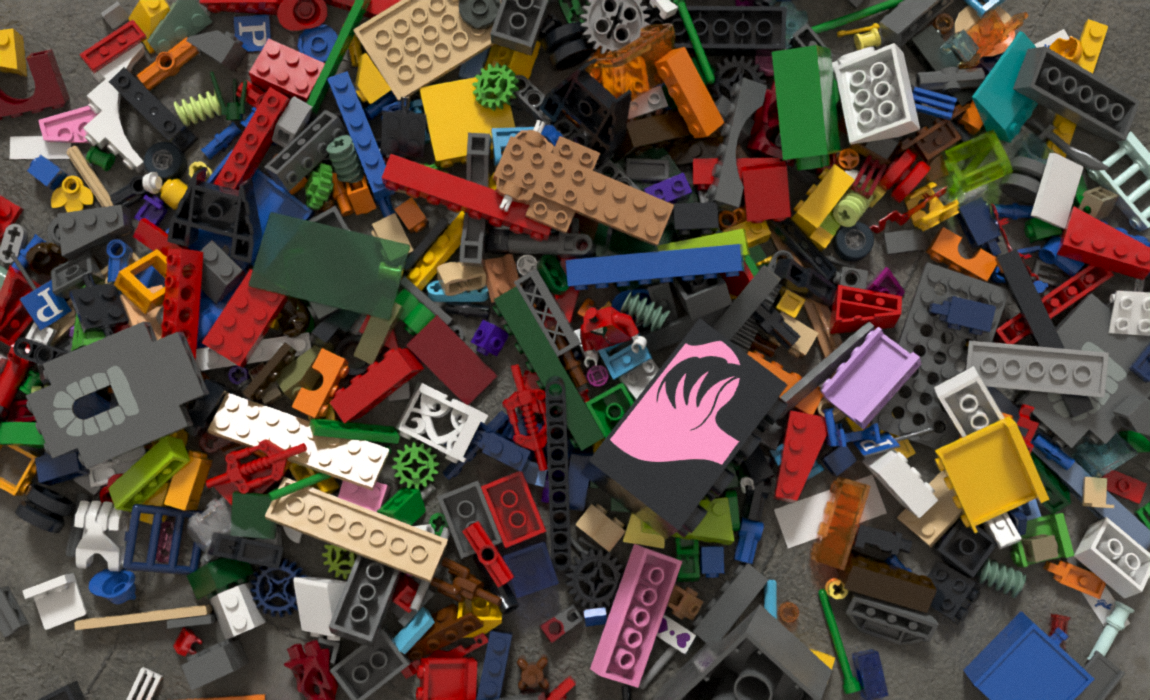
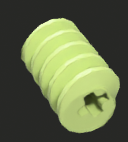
[174,89,221,126]
[833,184,873,227]

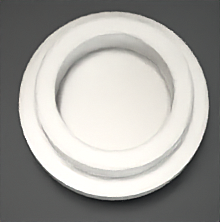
[142,172,162,194]

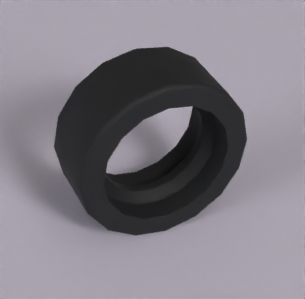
[334,335,376,377]

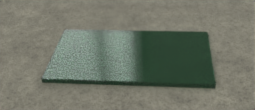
[248,212,410,320]

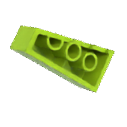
[640,498,734,545]

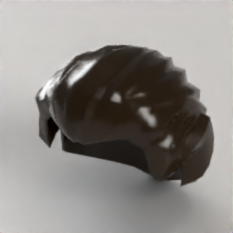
[26,242,69,276]
[277,295,310,338]

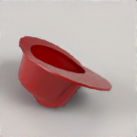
[277,0,328,31]

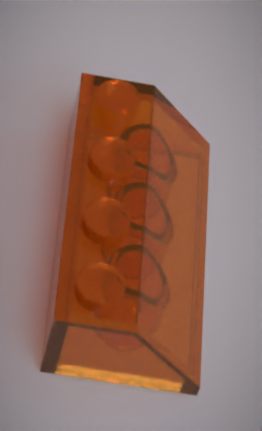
[810,477,871,570]

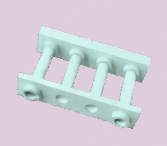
[1085,131,1150,232]

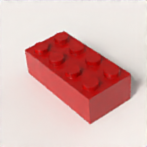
[202,269,291,368]
[329,348,424,423]

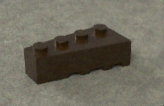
[616,109,695,161]
[836,547,937,613]

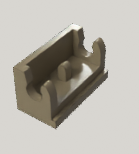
[1079,186,1119,220]

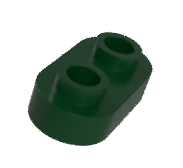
[537,255,570,296]

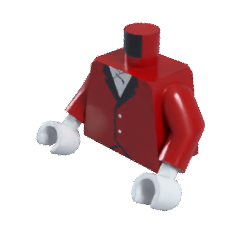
[580,307,647,367]

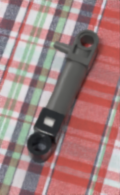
[484,218,596,259]

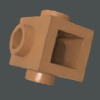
[667,585,703,621]

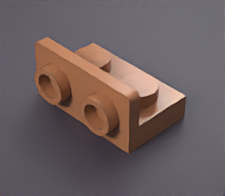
[483,254,522,303]

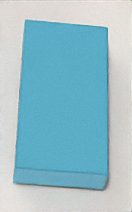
[394,607,435,654]

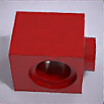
[392,574,419,613]

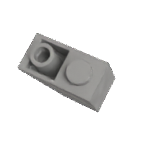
[272,96,313,148]

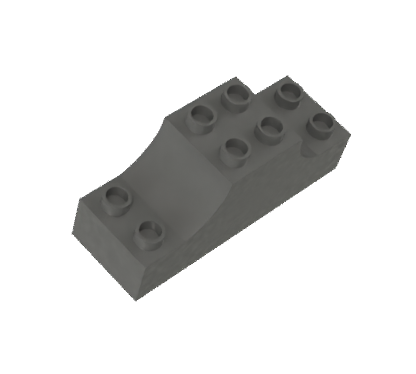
[653,605,832,700]

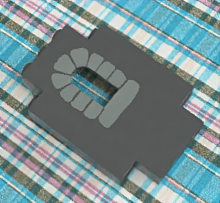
[1014,289,1150,449]
[26,321,209,469]

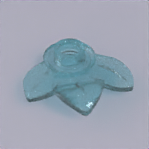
[780,0,808,39]

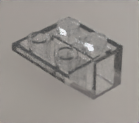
[187,497,232,553]

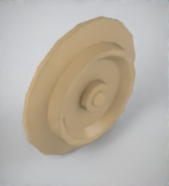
[954,2,1015,57]

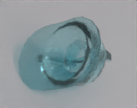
[1017,133,1055,165]

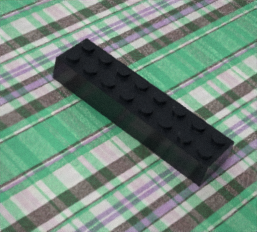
[614,6,787,56]

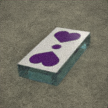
[656,614,697,654]

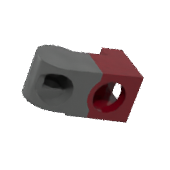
[539,604,583,643]

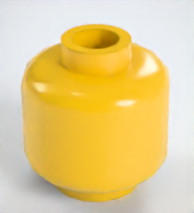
[159,178,188,210]

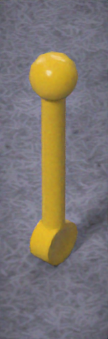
[837,23,880,37]

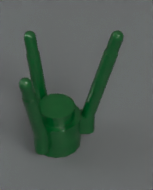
[210,72,247,121]

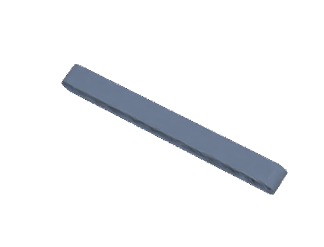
[986,386,1150,550]

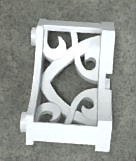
[395,382,488,464]

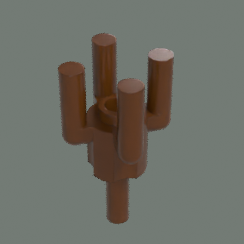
[430,558,502,607]
[517,654,549,690]

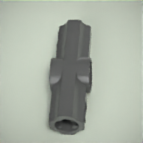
[916,67,985,93]

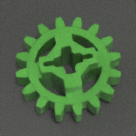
[472,63,519,111]
[304,163,334,210]
[392,442,440,489]

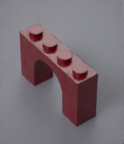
[0,49,70,120]

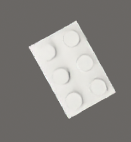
[934,366,1005,437]
[862,449,938,518]
[1074,517,1150,599]

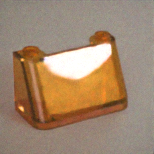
[587,23,675,102]

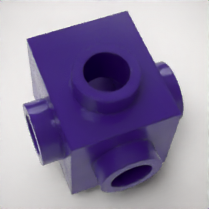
[471,320,509,357]

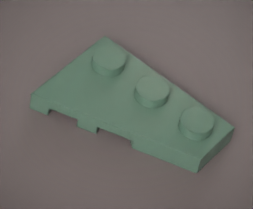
[147,0,212,55]

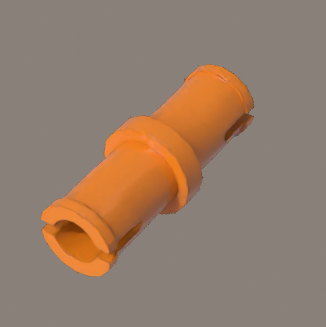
[332,173,355,216]

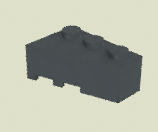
[57,205,132,260]

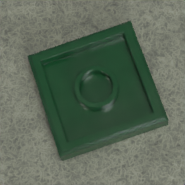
[230,491,277,540]

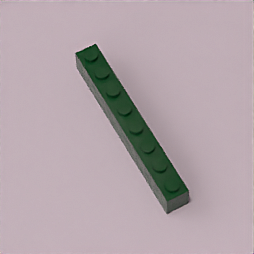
[493,287,604,451]

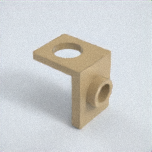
[1082,477,1114,508]

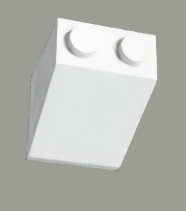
[293,577,347,641]
[209,582,266,640]

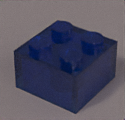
[503,542,559,599]

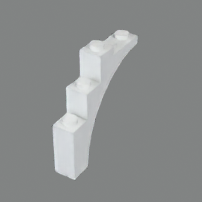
[83,43,145,173]

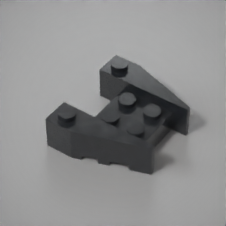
[539,58,632,165]
[167,167,262,263]

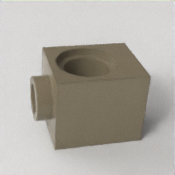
[1021,534,1059,562]

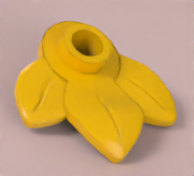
[51,176,94,212]

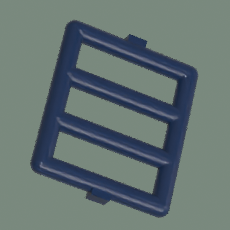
[123,504,207,575]

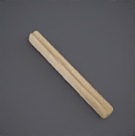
[66,146,131,236]

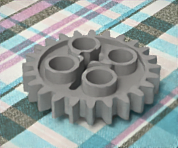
[580,0,650,56]

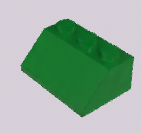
[585,382,634,439]

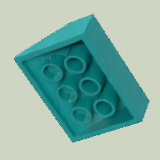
[972,31,1038,143]

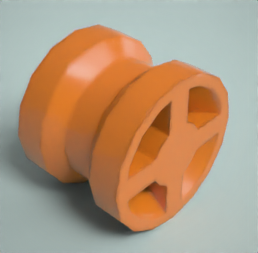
[837,148,859,172]

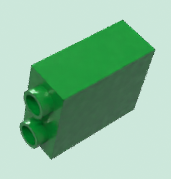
[772,45,841,170]

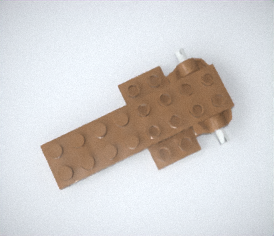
[493,120,674,247]

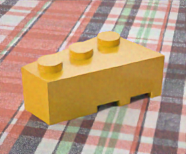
[0,28,27,77]
[791,164,855,238]

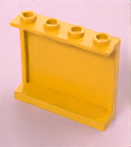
[419,77,515,168]
[935,416,1049,533]

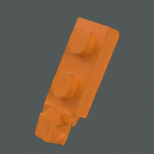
[1043,561,1106,599]

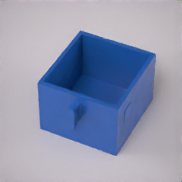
[964,611,1094,700]

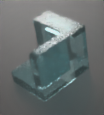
[939,29,980,62]

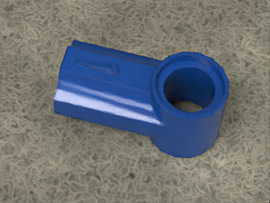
[1038,236,1085,277]
[107,239,133,283]
[734,518,764,564]

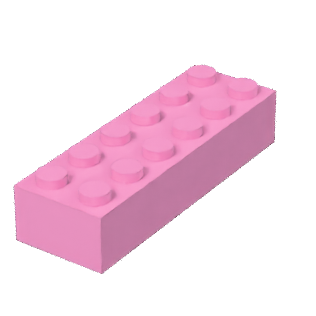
[590,544,682,688]

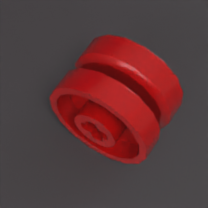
[877,148,931,203]

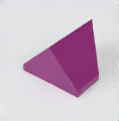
[865,267,905,296]

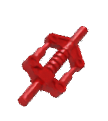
[502,364,555,471]
[206,439,307,494]

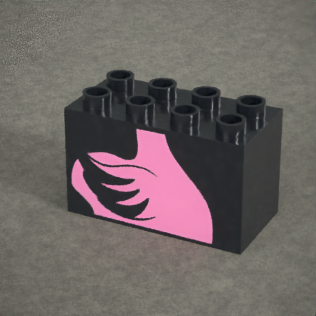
[582,318,788,539]

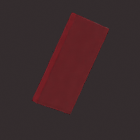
[406,315,497,405]

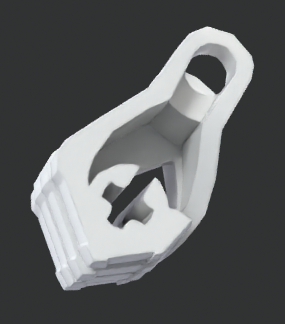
[74,501,131,572]

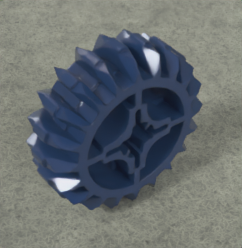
[250,558,308,618]

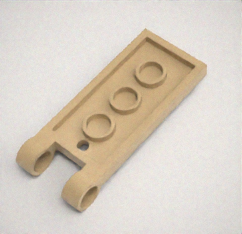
[897,470,963,548]

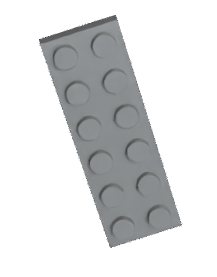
[966,341,1109,398]

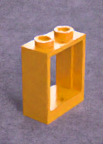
[114,249,167,314]
[0,445,41,496]
[164,450,213,510]

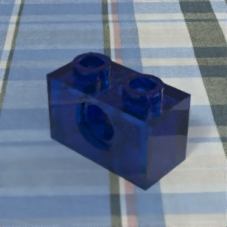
[852,649,889,700]

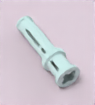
[1087,600,1135,660]

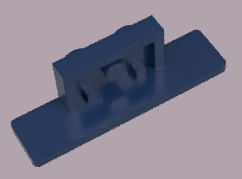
[442,411,509,480]

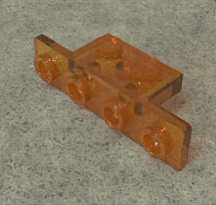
[958,9,1029,69]

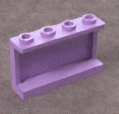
[821,327,922,429]

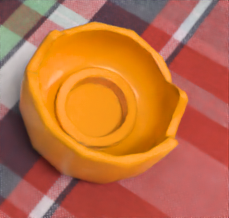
[1049,36,1083,64]

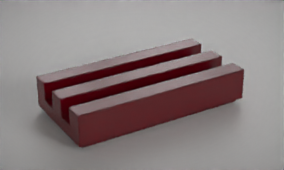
[850,155,887,200]

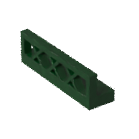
[1027,448,1071,515]

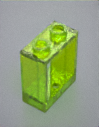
[944,129,1013,193]

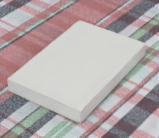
[1031,153,1083,229]

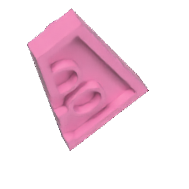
[38,106,99,143]

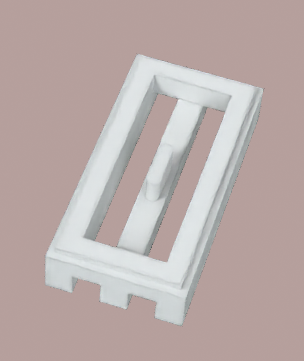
[127,667,163,700]

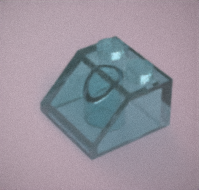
[1072,433,1138,477]

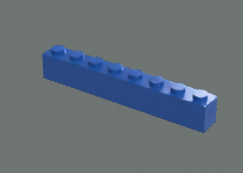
[566,244,744,290]

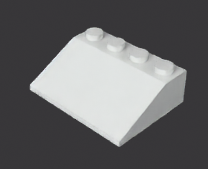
[834,43,920,144]

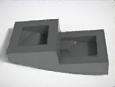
[883,229,928,255]

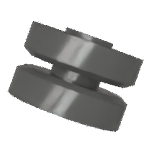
[999,156,1046,205]

